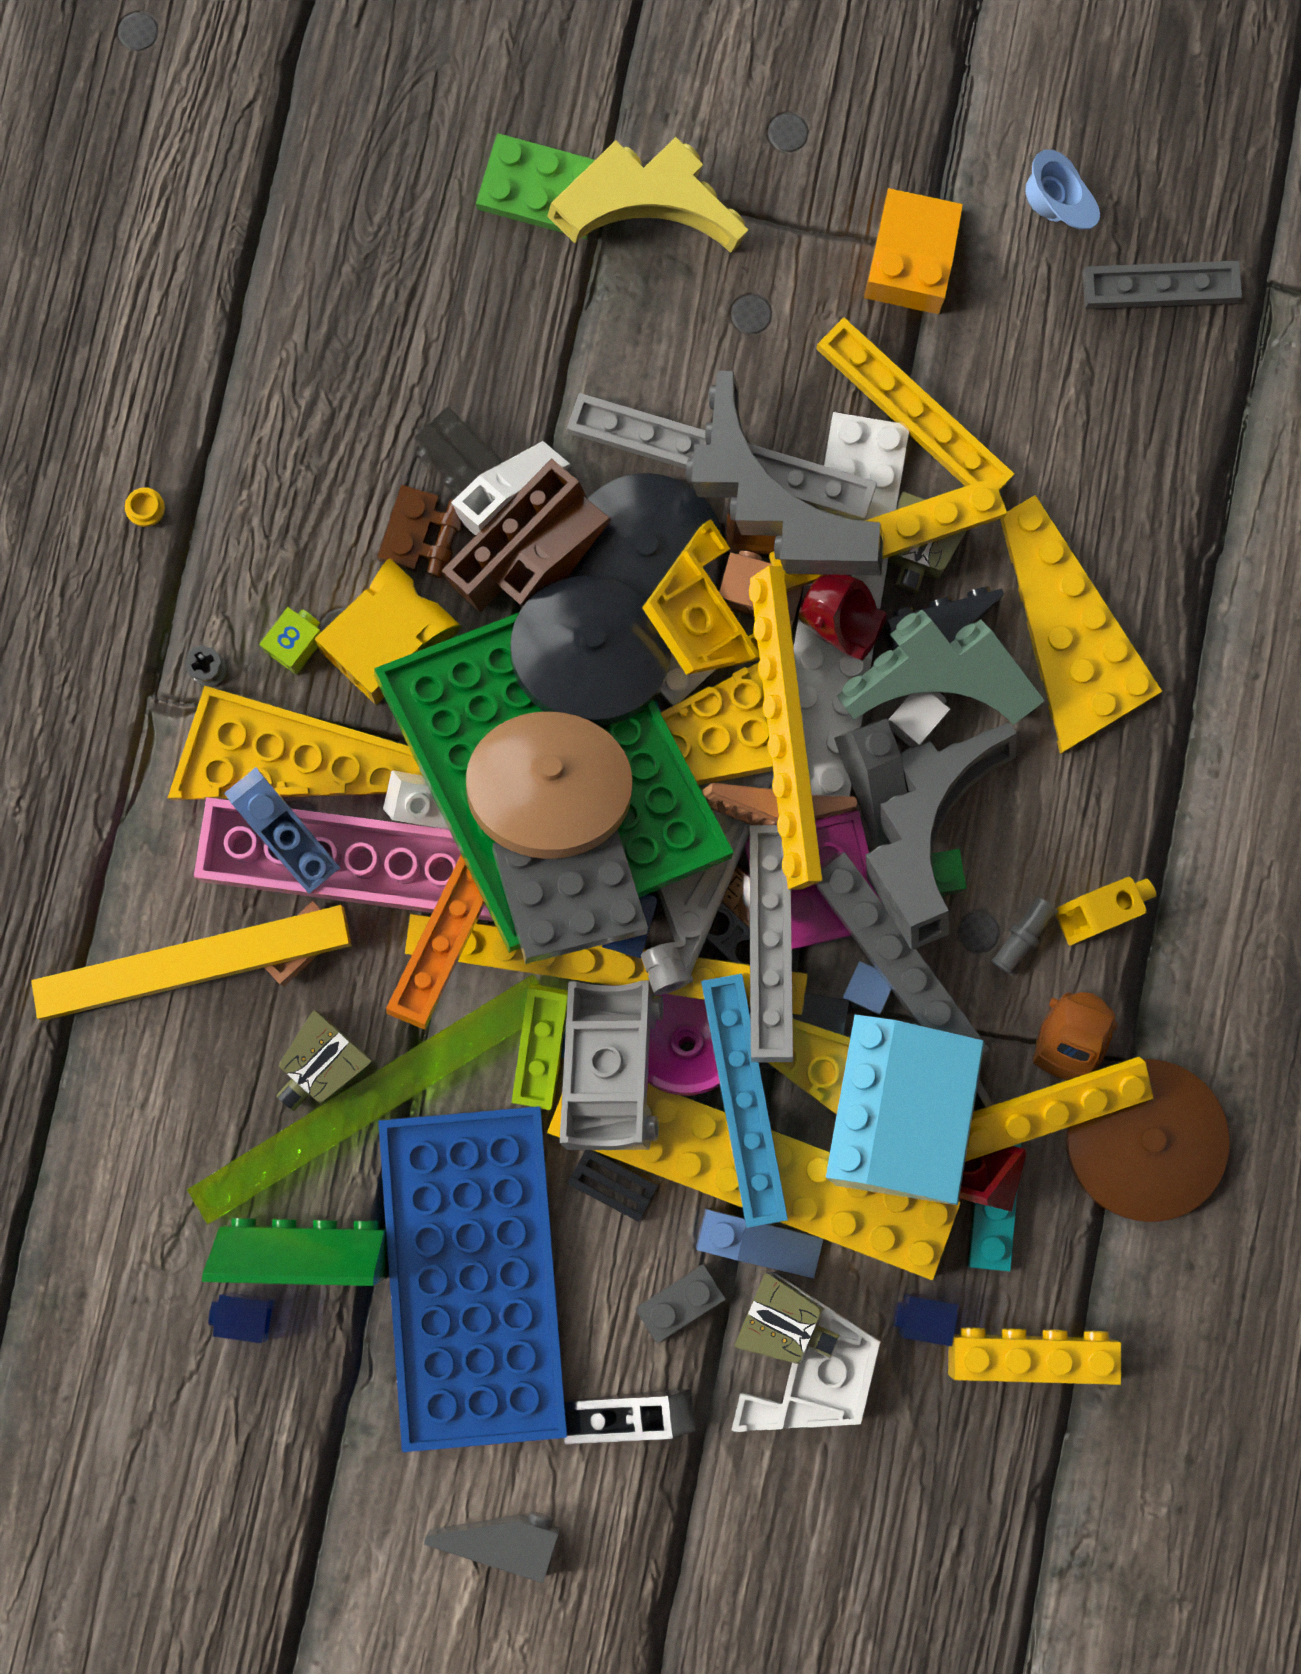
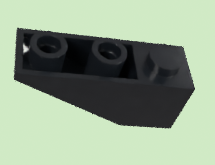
[884,586,1004,651]

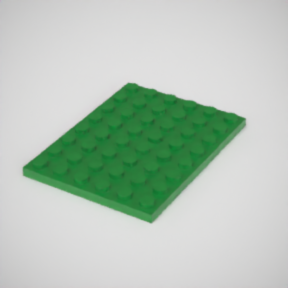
[374,612,734,953]

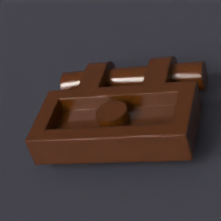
[377,485,463,578]

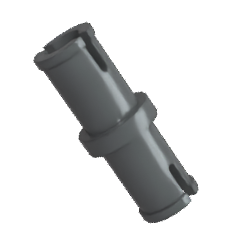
[991,897,1058,976]

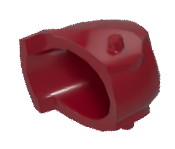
[798,574,887,661]

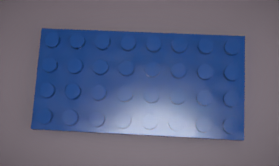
[378,1106,567,1452]

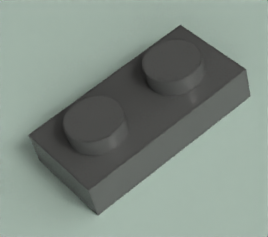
[635,1264,725,1344]

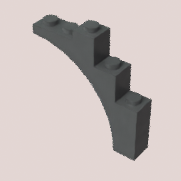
[686,371,884,576]
[866,723,1017,950]

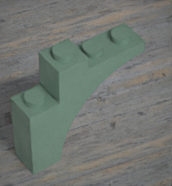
[837,609,1045,725]

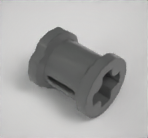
[185,645,227,688]

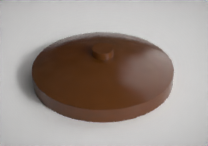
[1065,1059,1230,1222]

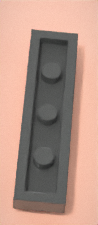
[1082,261,1242,309]

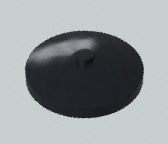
[571,473,724,599]
[510,576,671,726]

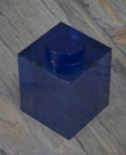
[208,1292,274,1343]
[894,1294,959,1347]

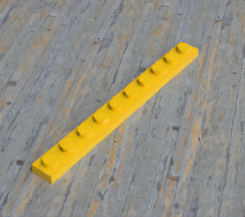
[405,914,808,1015]

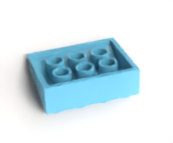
[826,1015,985,1205]

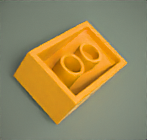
[864,188,963,314]

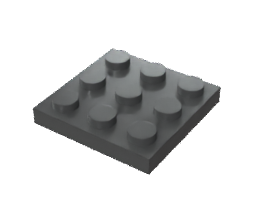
[492,830,648,964]

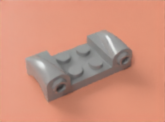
[560,980,664,1150]

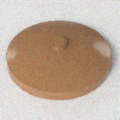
[466,712,632,859]

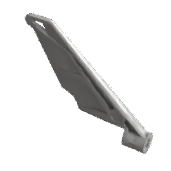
[641,771,773,995]

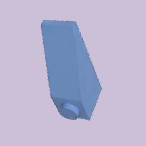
[696,1208,823,1278]

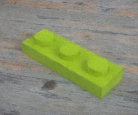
[511,984,568,1110]

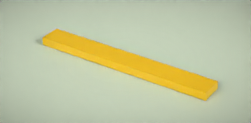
[31,905,352,1021]

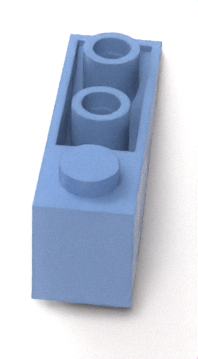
[224,767,340,894]

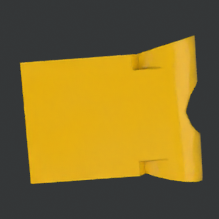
[315,558,462,705]

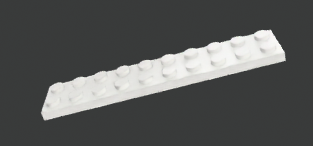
[770,412,909,797]

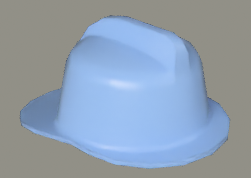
[1025,150,1100,230]

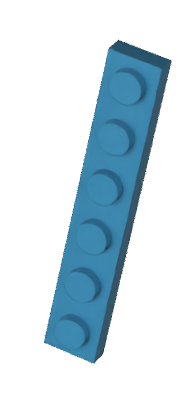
[701,974,788,1228]

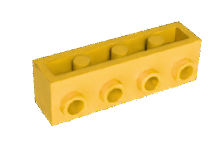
[948,1327,1121,1385]

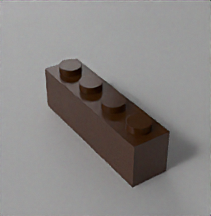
[442,458,587,613]

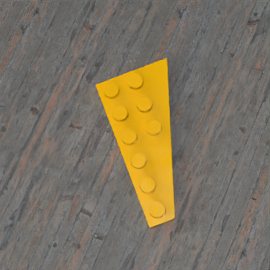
[1000,495,1162,754]
[661,662,773,785]
[168,685,423,800]

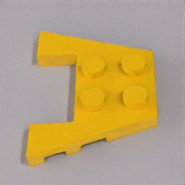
[642,519,794,675]

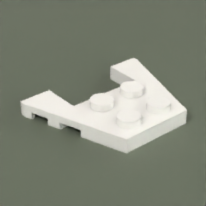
[732,1272,881,1432]

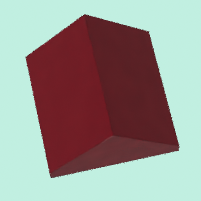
[959,1146,1026,1212]

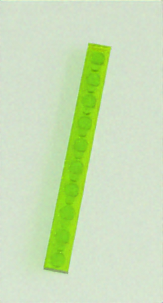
[187,974,540,1225]

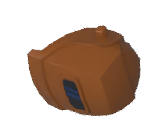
[1033,992,1118,1080]

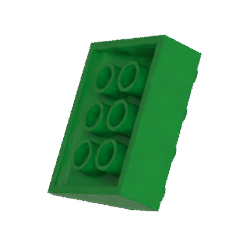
[202,1218,388,1286]

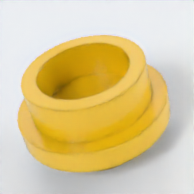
[125,488,165,527]

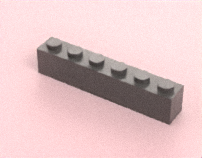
[814,851,989,1054]

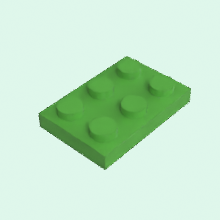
[476,133,595,239]

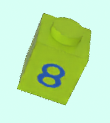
[259,607,321,675]

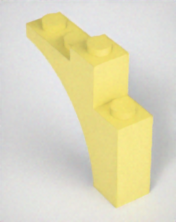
[547,137,748,253]

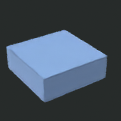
[843,961,891,1015]

